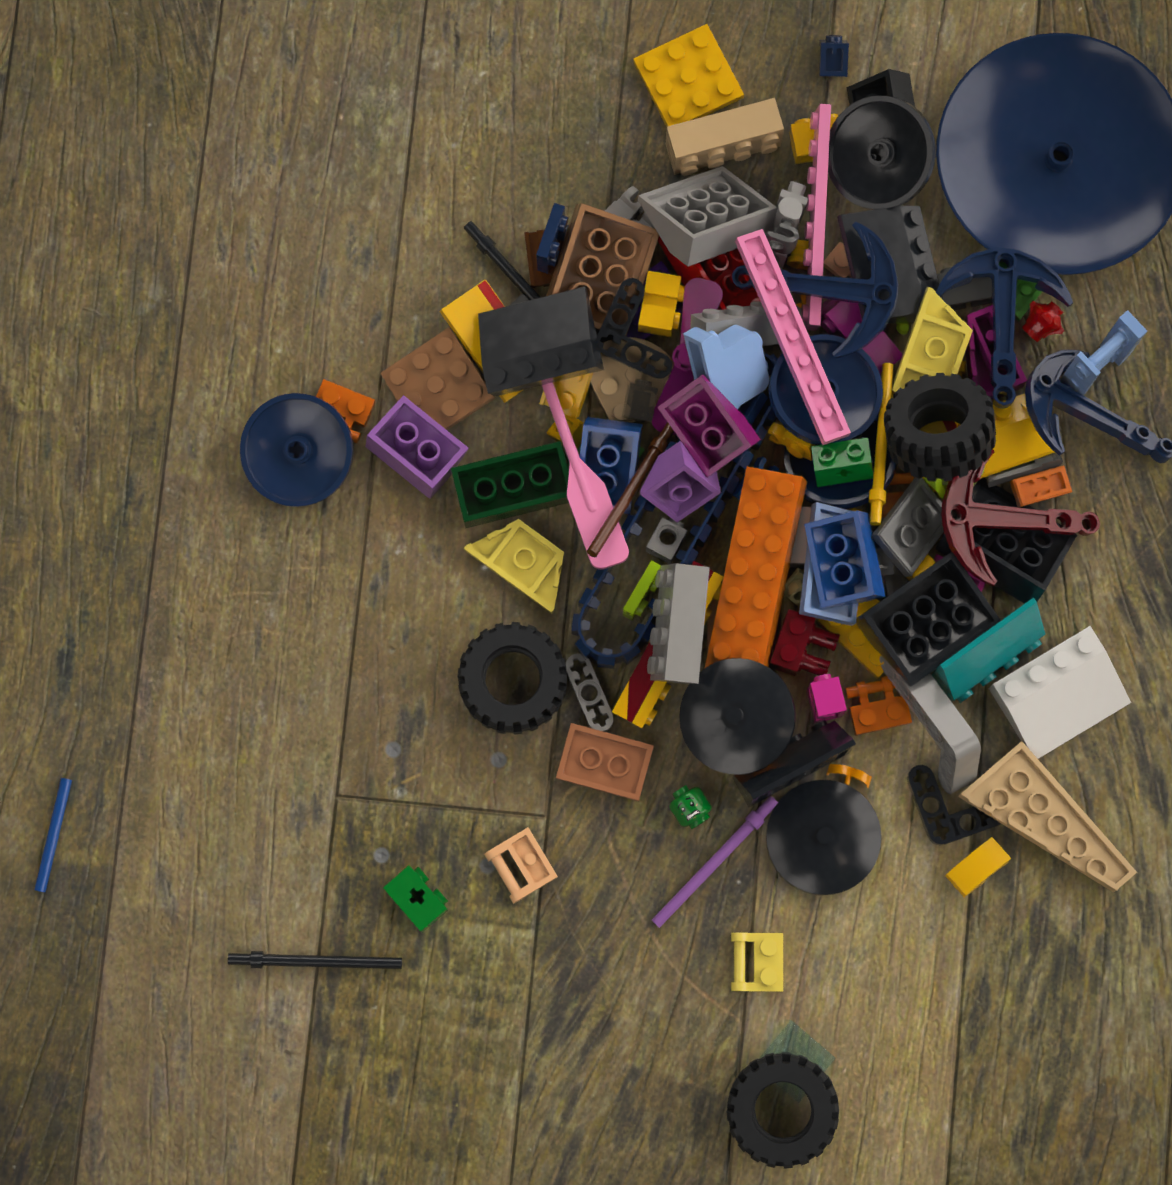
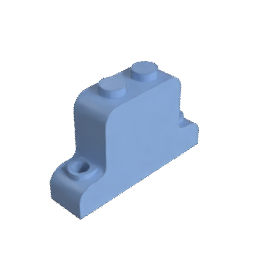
[683,325,769,409]

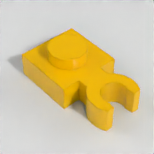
[768,422,815,461]

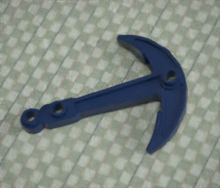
[732,221,899,358]
[936,248,1073,409]
[1025,350,1172,463]

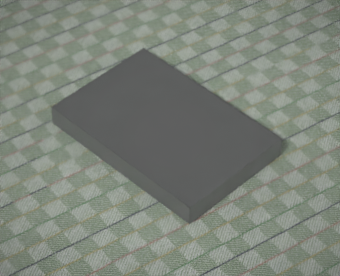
[871,478,954,577]

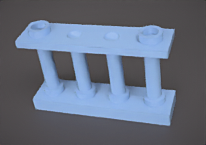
[1060,310,1147,395]

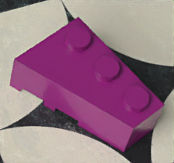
[820,299,903,376]
[964,305,1027,398]

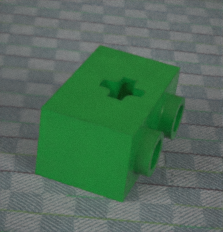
[811,437,873,487]
[383,865,448,933]

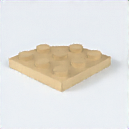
[590,337,674,423]

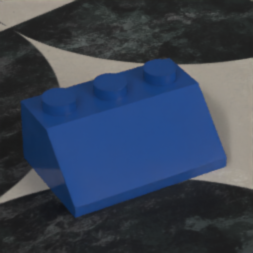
[804,510,886,608]

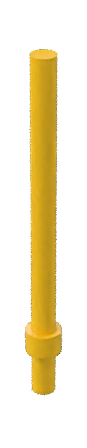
[868,363,894,526]

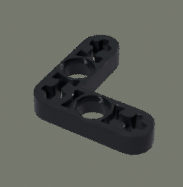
[597,278,672,379]
[907,765,1001,846]

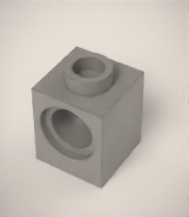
[646,517,687,564]

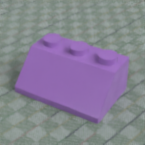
[365,395,469,499]

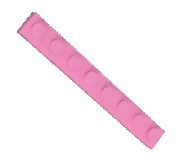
[801,104,831,331]
[735,229,851,445]

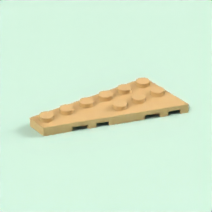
[958,741,1137,892]

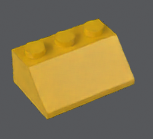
[958,393,1055,479]

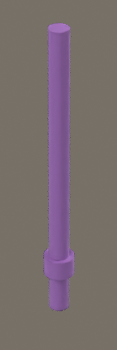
[652,796,778,928]

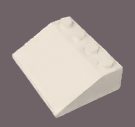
[988,626,1131,759]

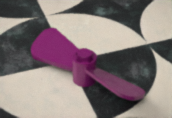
[651,278,723,435]

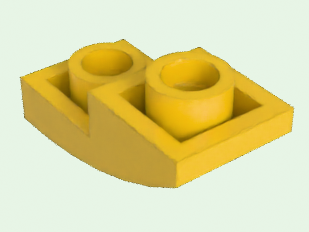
[945,837,1011,898]

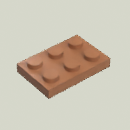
[556,723,654,802]

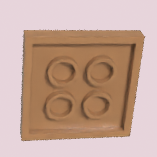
[380,327,495,430]

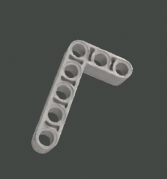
[880,656,981,794]

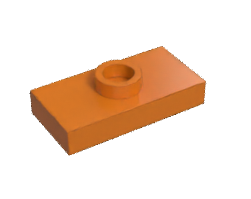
[1010,465,1072,508]

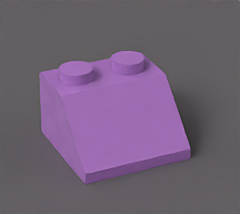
[640,441,721,522]

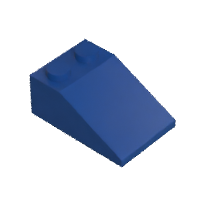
[580,417,643,514]

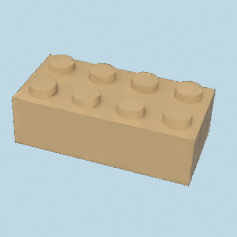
[665,98,784,176]

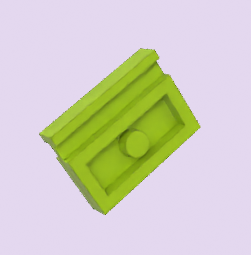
[623,560,661,621]

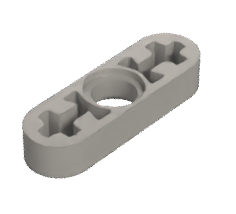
[566,654,613,732]

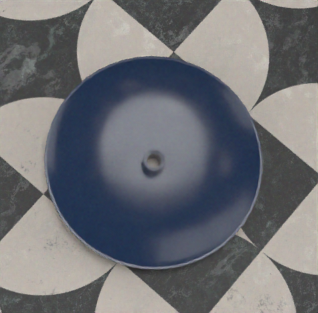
[936,33,1172,275]

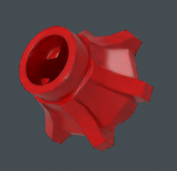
[1022,300,1065,343]

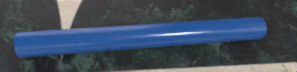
[34,778,72,893]

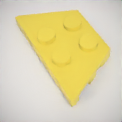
[892,287,973,392]
[464,519,564,614]

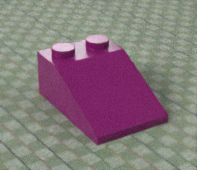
[657,374,761,477]

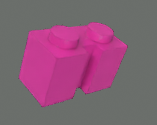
[806,674,847,723]

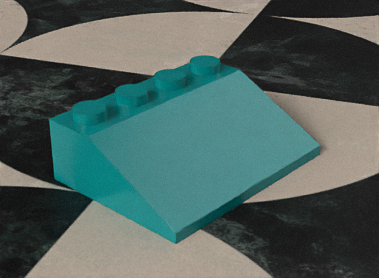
[932,598,1045,703]

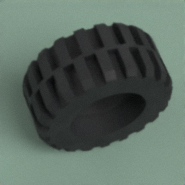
[884,373,996,482]
[457,622,567,735]
[727,1052,839,1169]

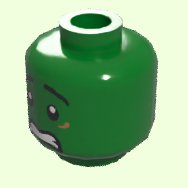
[669,785,712,830]

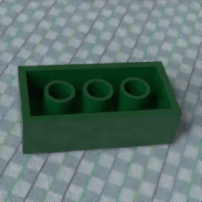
[451,441,569,529]

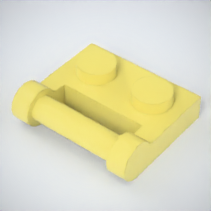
[731,933,783,992]

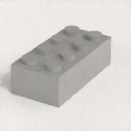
[647,563,710,684]

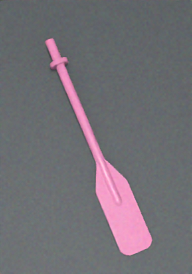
[542,383,629,569]

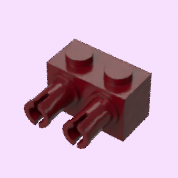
[769,609,840,676]

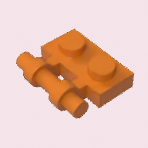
[316,379,376,443]
[845,676,912,736]

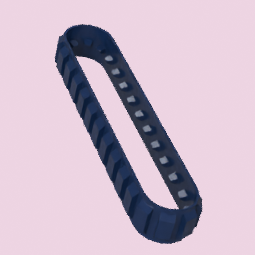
[571,352,778,669]

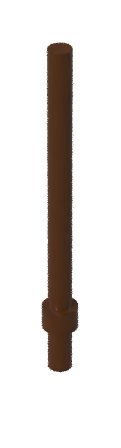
[587,422,674,557]

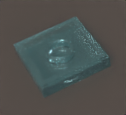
[759,1020,836,1103]

